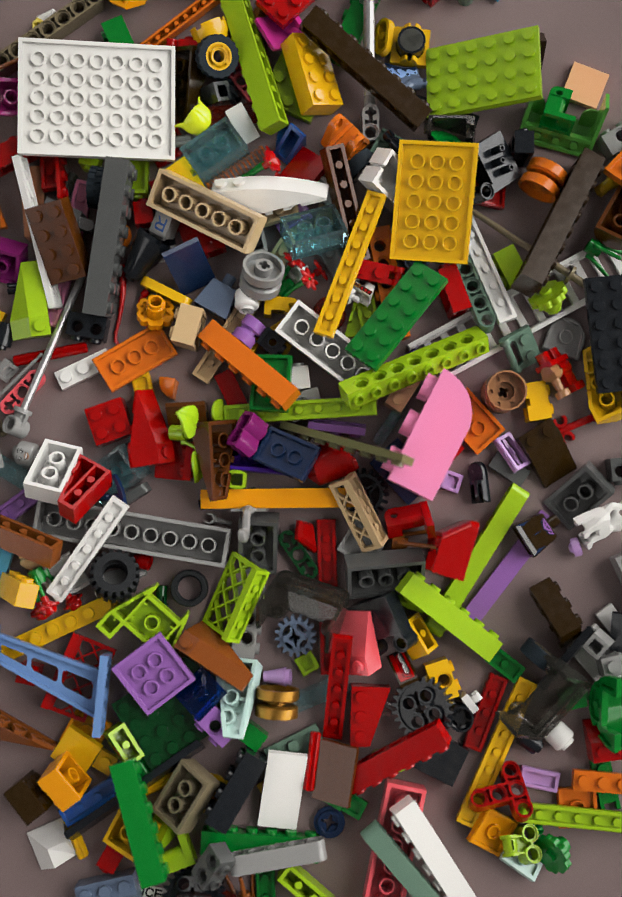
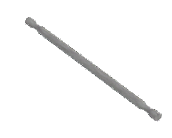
[0,352,43,397]

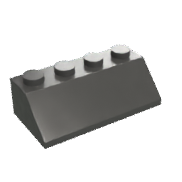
[344,547,426,600]

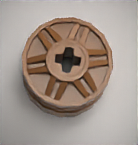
[480,370,527,414]

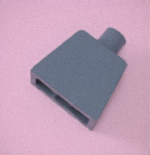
[194,273,236,322]

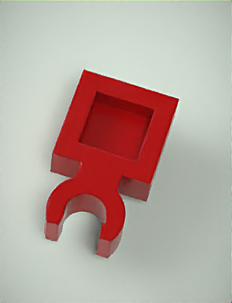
[166,36,198,47]

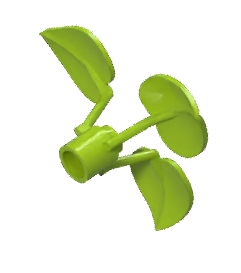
[168,399,224,483]

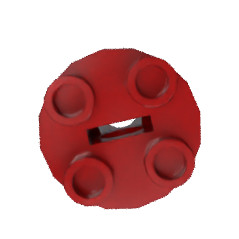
[308,443,359,486]

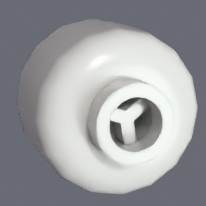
[234,288,259,315]
[544,721,574,751]

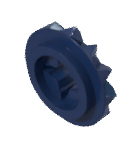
[314,806,345,838]

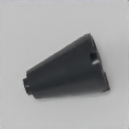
[123,227,172,282]

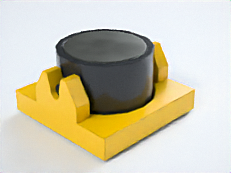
[389,23,431,69]

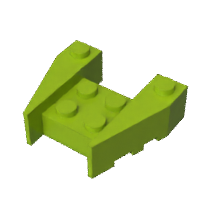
[95,582,190,649]

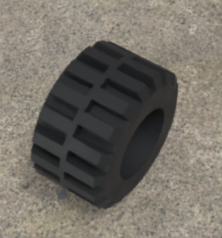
[89,549,140,603]

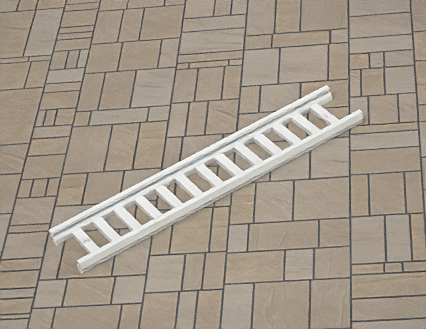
[407,250,622,375]

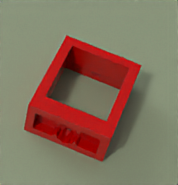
[437,263,472,320]

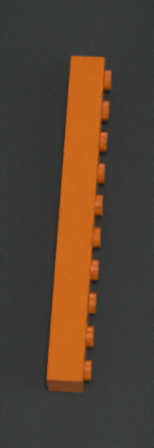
[140,0,221,46]

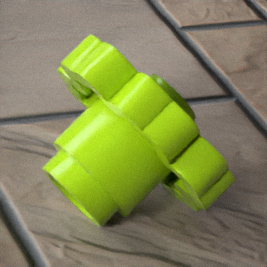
[528,280,568,315]

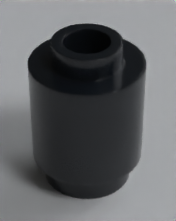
[0,321,13,351]
[514,726,544,754]

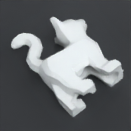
[573,501,622,550]

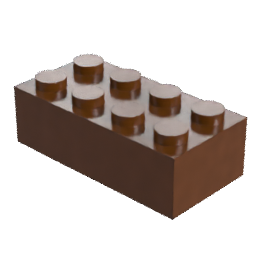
[24,197,90,285]

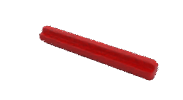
[13,342,88,366]

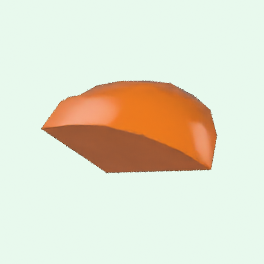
[159,377,179,401]

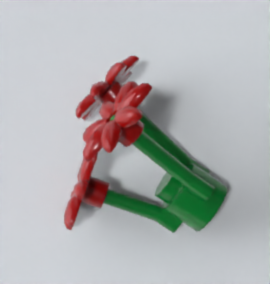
[279,252,328,297]

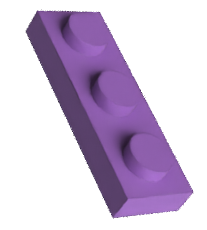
[308,419,366,438]

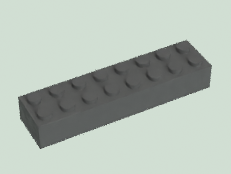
[82,156,138,318]

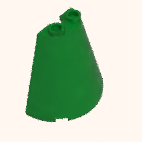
[589,675,622,753]

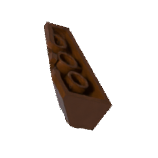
[193,419,237,501]

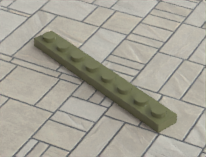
[279,421,414,468]

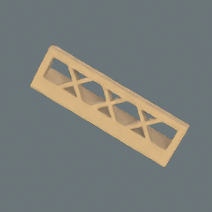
[329,471,389,553]

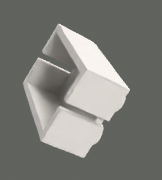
[358,147,398,213]

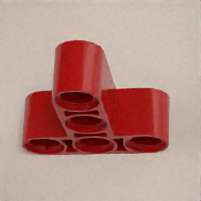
[468,760,533,823]

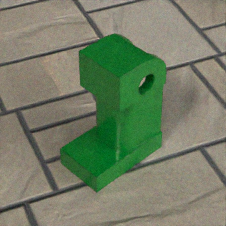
[538,86,576,136]

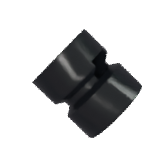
[447,702,474,732]

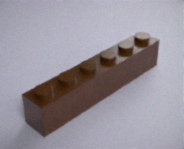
[319,143,371,260]

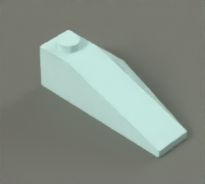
[216,658,263,740]

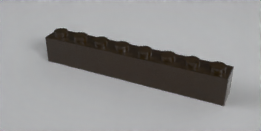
[299,5,432,132]

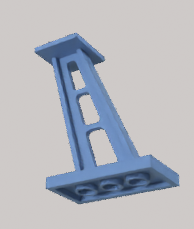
[0,624,113,738]

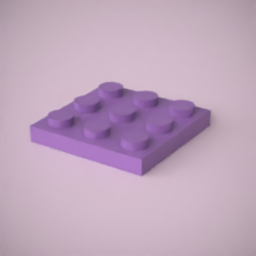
[111,631,196,716]

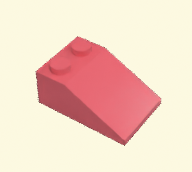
[335,610,382,676]

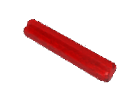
[303,731,321,791]

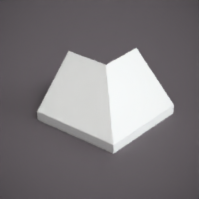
[27,817,76,870]

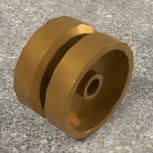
[255,684,300,721]

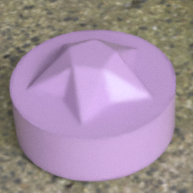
[568,537,583,557]

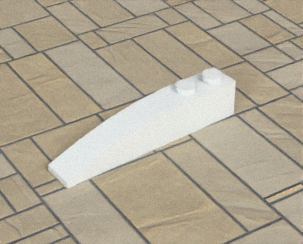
[211,176,329,216]

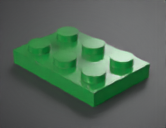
[249,354,293,413]

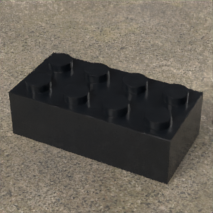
[204,745,267,835]

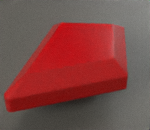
[295,520,317,553]

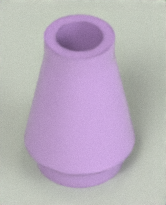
[263,667,292,686]

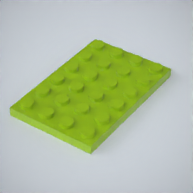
[426,25,543,121]

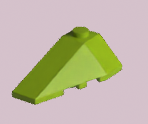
[10,260,52,341]

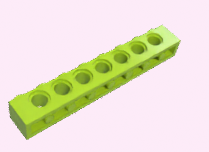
[338,326,489,410]

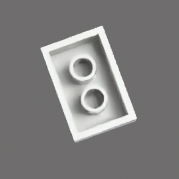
[23,439,83,505]

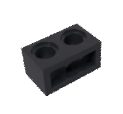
[508,128,534,167]
[65,311,111,345]

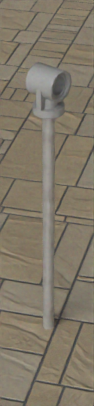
[2,276,86,439]

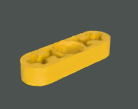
[140,276,193,306]

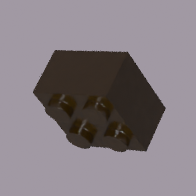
[3,769,53,826]

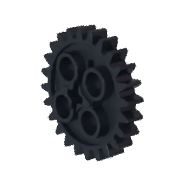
[391,675,456,735]
[161,862,226,897]

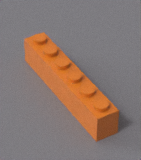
[198,319,301,412]

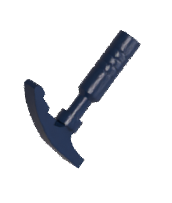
[98,474,127,504]

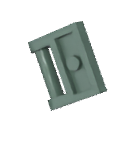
[498,324,541,374]

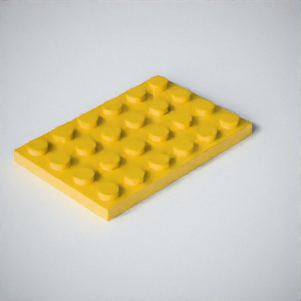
[389,140,479,265]

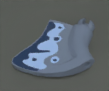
[385,63,427,91]

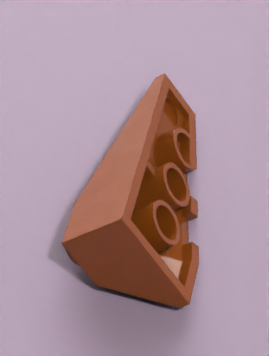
[174,621,253,692]
[0,709,59,750]

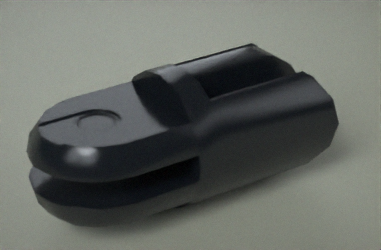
[468,462,491,504]

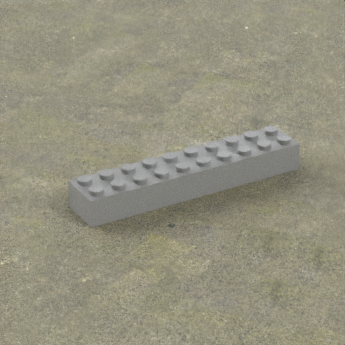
[33,500,233,568]

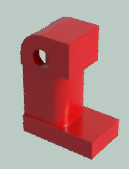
[384,500,436,539]

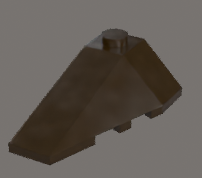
[175,45,207,124]

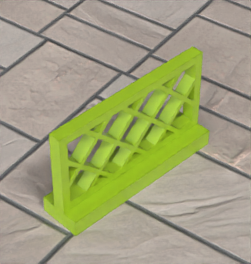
[202,551,270,644]

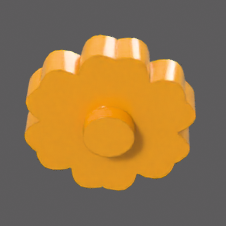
[136,295,174,330]

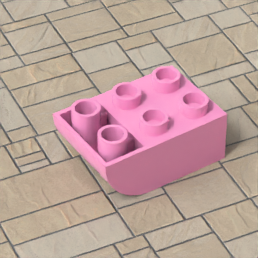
[380,369,472,501]

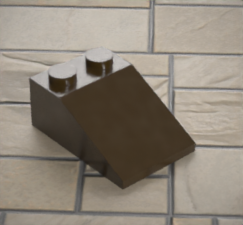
[515,418,577,488]

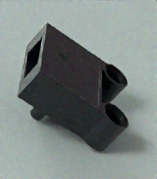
[474,131,522,204]
[347,590,418,656]

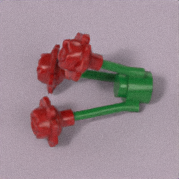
[27,566,83,621]

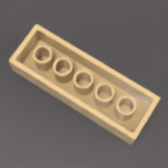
[146,168,268,254]

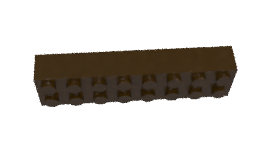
[510,147,606,298]

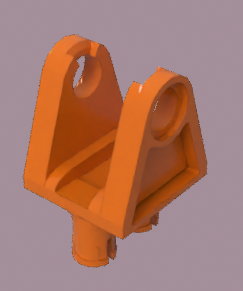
[320,113,370,161]

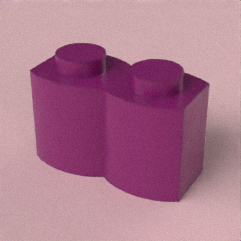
[226,411,268,458]

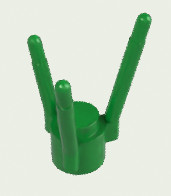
[583,238,622,276]

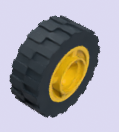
[195,34,239,79]
[86,165,104,209]

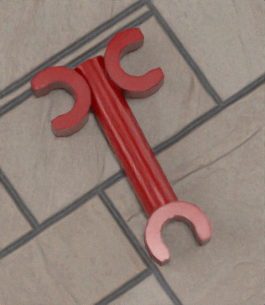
[553,413,596,443]

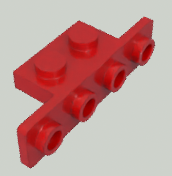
[40,156,69,199]

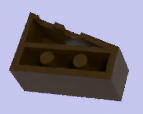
[529,577,583,648]

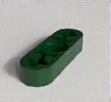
[279,530,318,579]

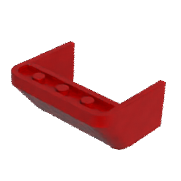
[425,520,480,582]

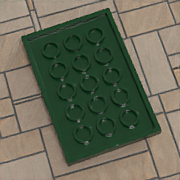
[111,657,221,771]

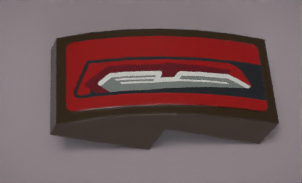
[386,651,419,688]

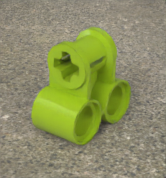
[499,824,542,865]

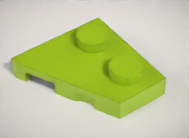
[345,294,376,338]

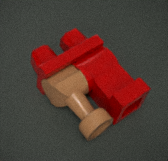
[535,347,586,401]

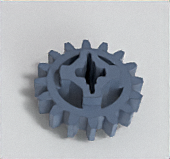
[274,614,317,657]

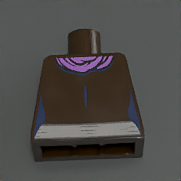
[511,514,561,558]

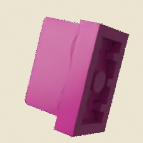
[254,16,303,52]

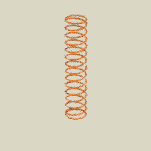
[205,145,265,190]

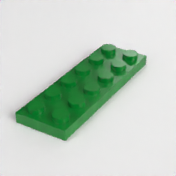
[345,261,448,372]

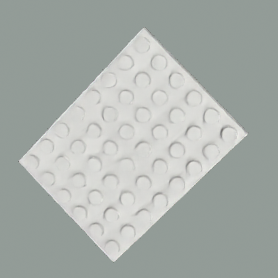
[17,37,175,162]

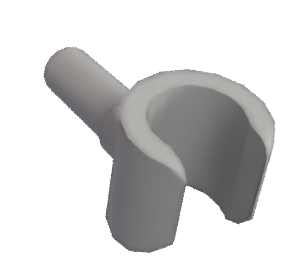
[204,513,232,526]

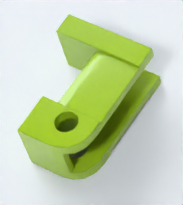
[162,833,198,873]

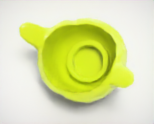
[174,96,211,136]

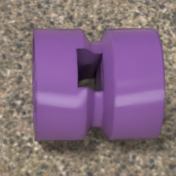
[231,313,266,350]

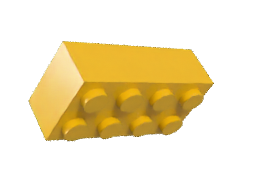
[280,33,344,115]

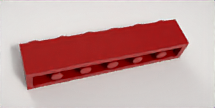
[352,718,452,796]

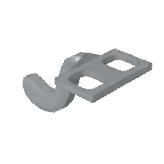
[231,505,269,543]

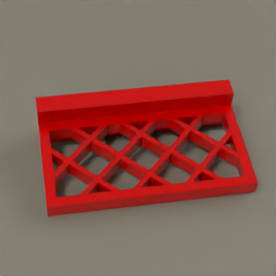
[40,631,117,723]

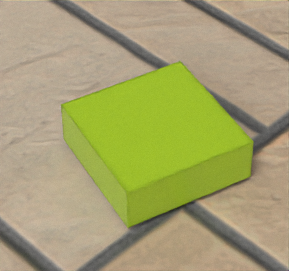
[294,650,320,677]

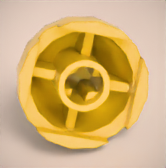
[190,16,228,43]

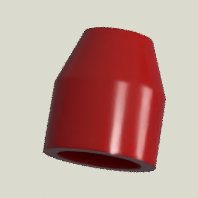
[133,554,153,571]

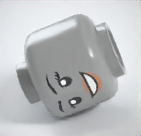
[12,441,40,467]

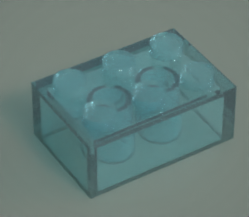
[179,116,249,185]
[280,204,348,261]

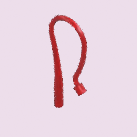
[114,264,150,345]

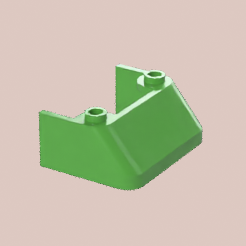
[519,93,610,157]

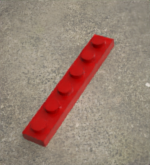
[323,633,353,740]

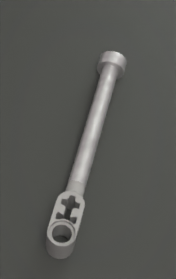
[359,0,379,144]

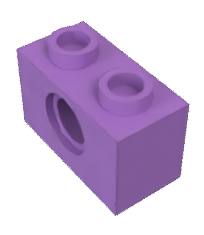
[194,700,232,748]

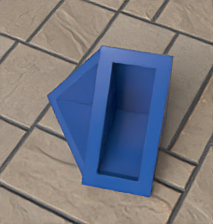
[274,122,306,165]

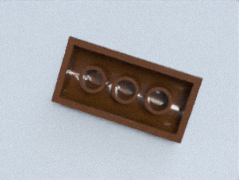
[594,185,622,250]

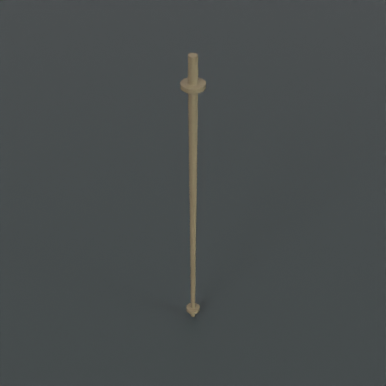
[472,209,584,288]

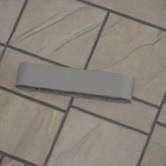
[230,836,328,877]

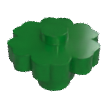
[534,834,572,874]

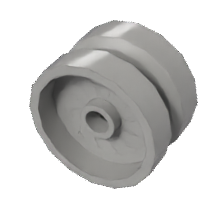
[239,251,285,301]

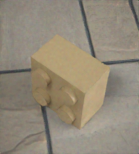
[169,303,207,352]

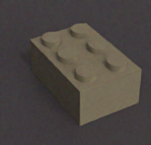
[153,758,221,835]

